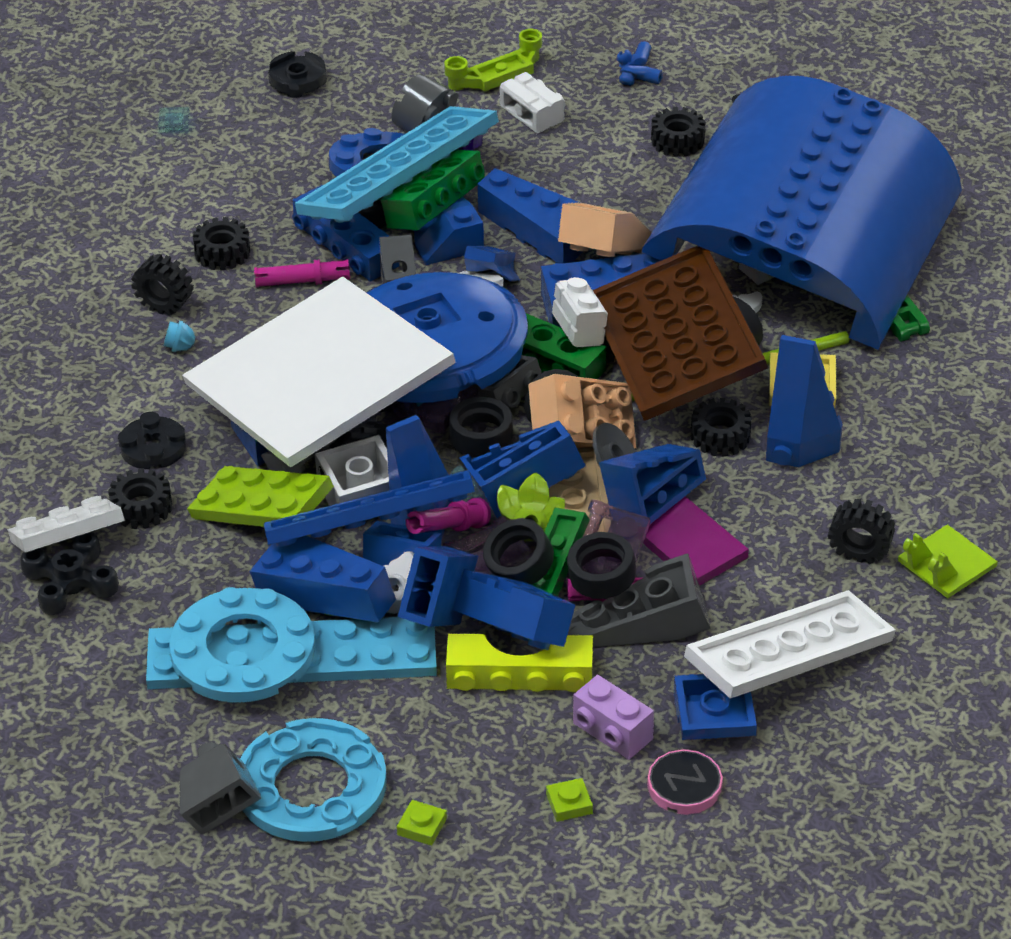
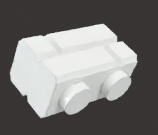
[500,72,565,133]
[552,277,608,347]

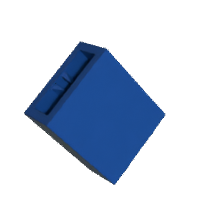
[397,546,478,627]

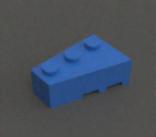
[453,569,576,650]

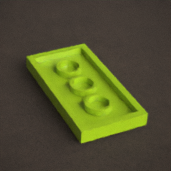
[187,466,334,527]

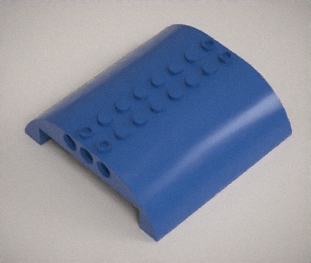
[642,76,962,350]

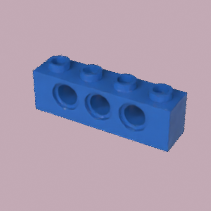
[292,185,400,282]

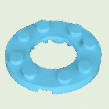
[169,587,315,702]
[240,718,387,842]

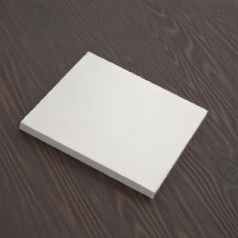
[182,277,456,467]

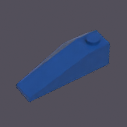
[766,335,843,467]
[386,415,451,538]

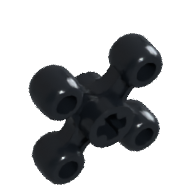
[20,532,119,615]

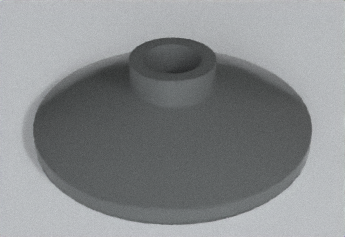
[592,423,636,467]

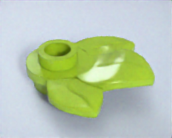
[497,473,565,541]

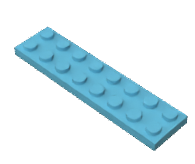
[295,106,499,223]
[146,617,437,689]

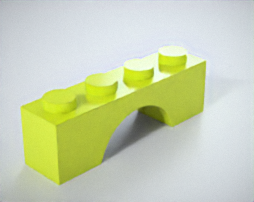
[446,634,593,692]

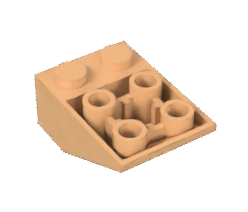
[558,203,652,257]
[528,374,636,449]

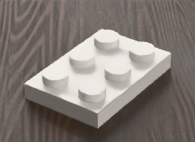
[8,496,125,552]

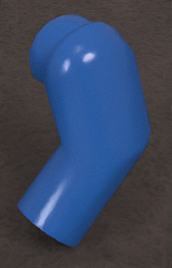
[617,41,652,68]
[619,65,663,86]

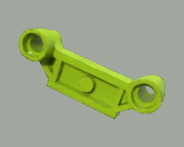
[444,29,542,92]

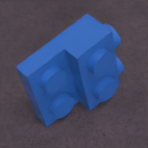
[674,674,757,740]

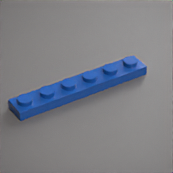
[264,470,475,546]

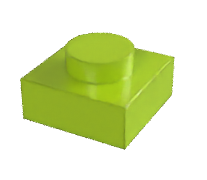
[546,778,593,822]
[397,800,447,846]

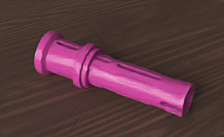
[406,497,491,534]

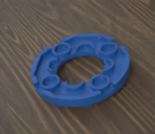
[328,128,405,190]

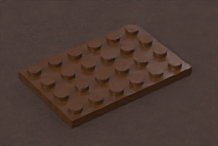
[593,246,768,421]

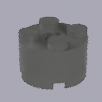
[392,74,458,133]

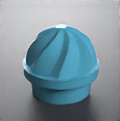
[163,320,195,352]

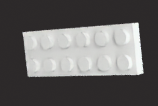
[684,590,895,699]

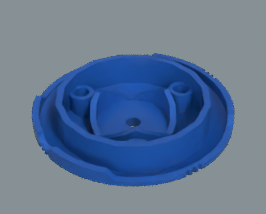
[366,272,528,403]

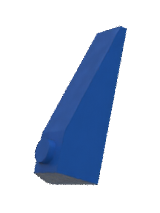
[414,196,484,265]

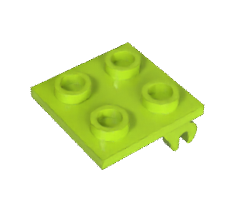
[898,524,998,598]

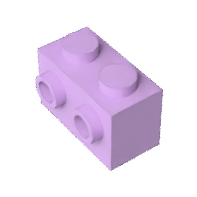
[573,674,654,760]

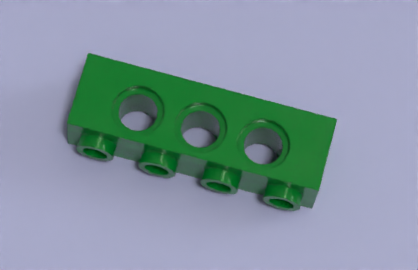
[381,150,485,230]
[522,313,606,379]

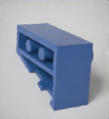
[459,421,586,518]
[599,444,706,528]

